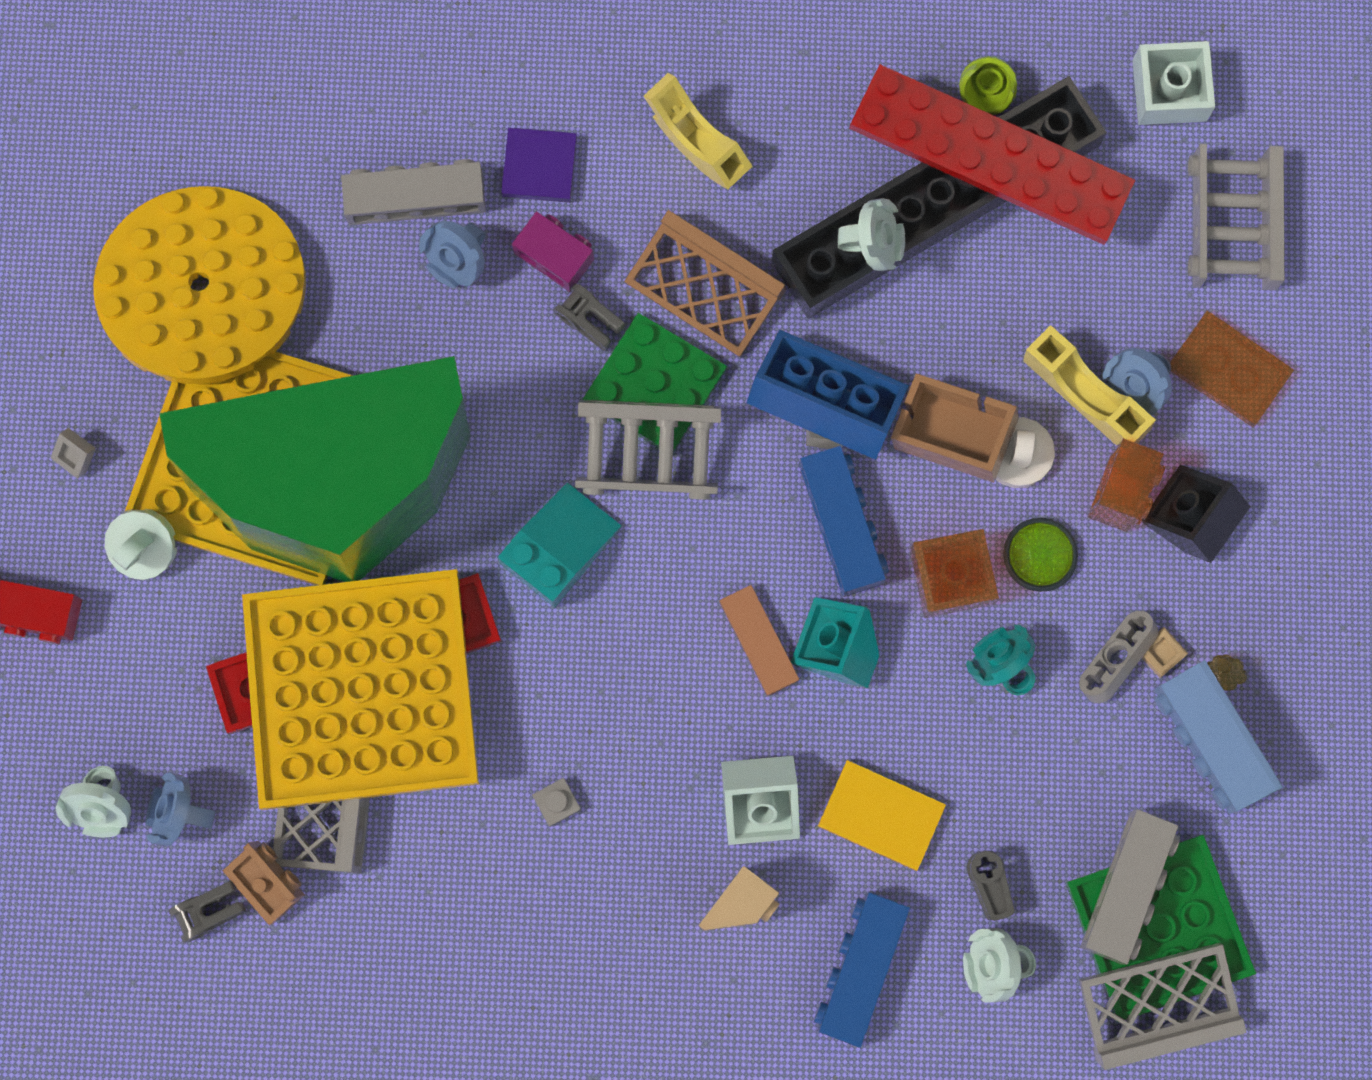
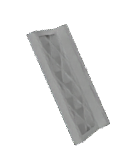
[273,798,370,874]
[1079,943,1247,1070]

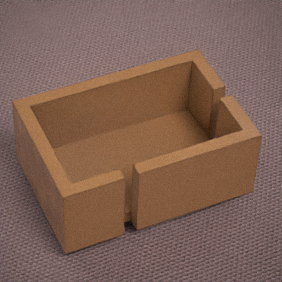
[891,373,1019,483]

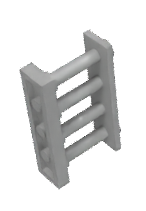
[1187,144,1285,290]
[575,400,721,500]

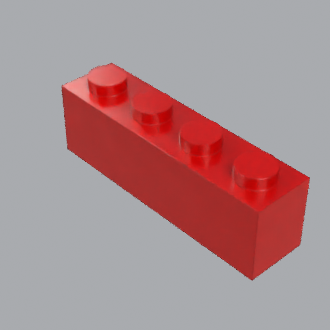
[0,580,83,645]

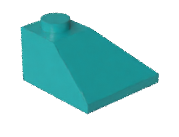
[791,597,880,689]

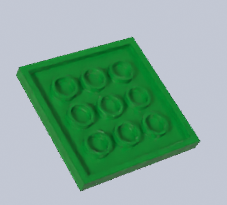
[1065,834,1256,1022]

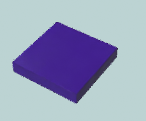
[501,127,577,203]

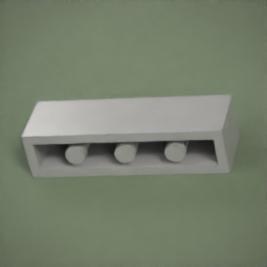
[341,159,486,226]
[1080,809,1180,964]

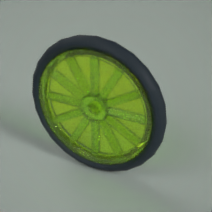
[1003,518,1078,592]

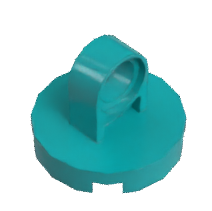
[966,625,1036,696]

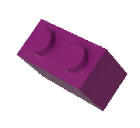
[512,211,594,292]

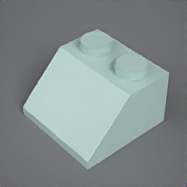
[721,756,800,845]

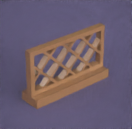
[624,210,787,358]

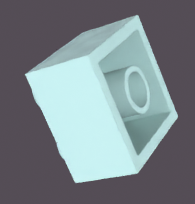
[1132,41,1215,125]

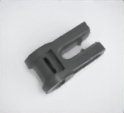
[553,283,625,351]
[966,851,1015,921]
[168,881,247,944]

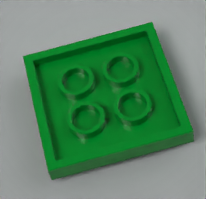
[582,313,727,454]

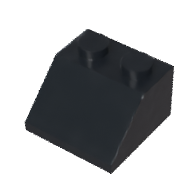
[1141,465,1251,563]

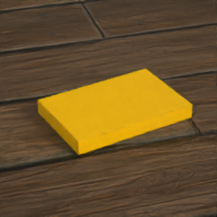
[817,760,946,871]

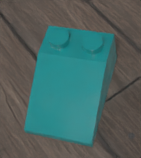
[497,482,622,608]

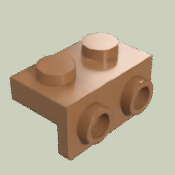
[222,841,305,926]

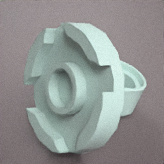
[838,198,905,271]
[104,509,177,580]
[55,766,131,838]
[963,928,1036,1003]

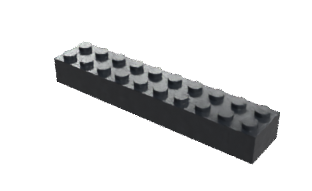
[771,76,1107,319]

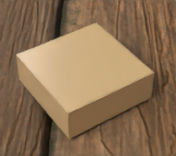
[1142,627,1188,678]

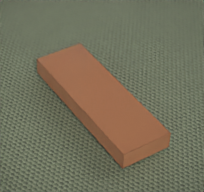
[719,585,799,697]

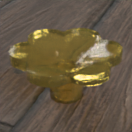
[1207,654,1247,691]

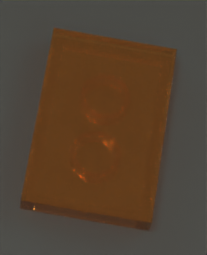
[1170,310,1294,428]

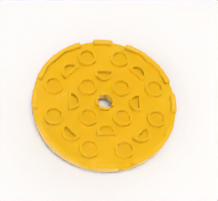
[93,186,306,384]

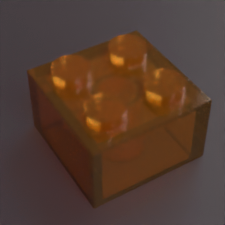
[1087,438,1165,532]
[909,529,999,618]

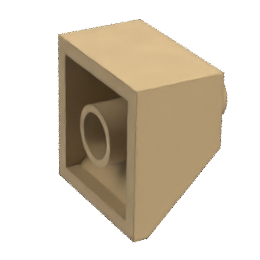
[698,866,780,931]

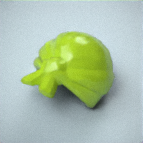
[959,56,1017,115]

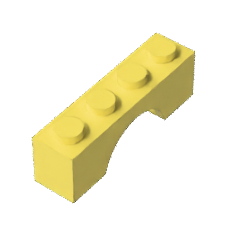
[1023,325,1156,455]

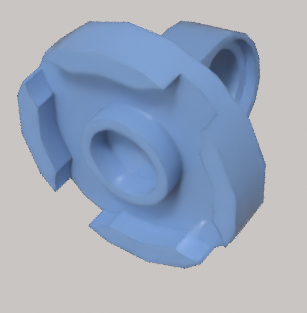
[419,220,486,288]
[1103,348,1172,415]
[145,772,216,847]

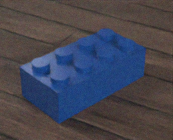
[746,329,909,460]

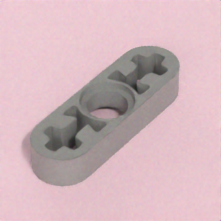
[1079,611,1158,703]

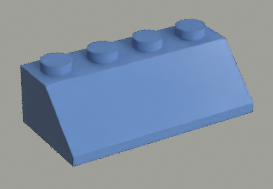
[1154,660,1283,814]

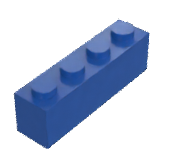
[799,445,889,597]
[813,892,910,1048]

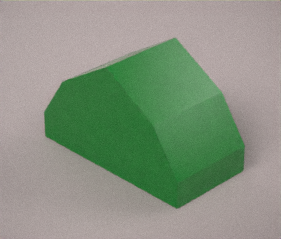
[159,356,471,582]

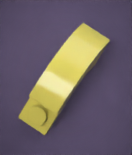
[643,73,753,189]

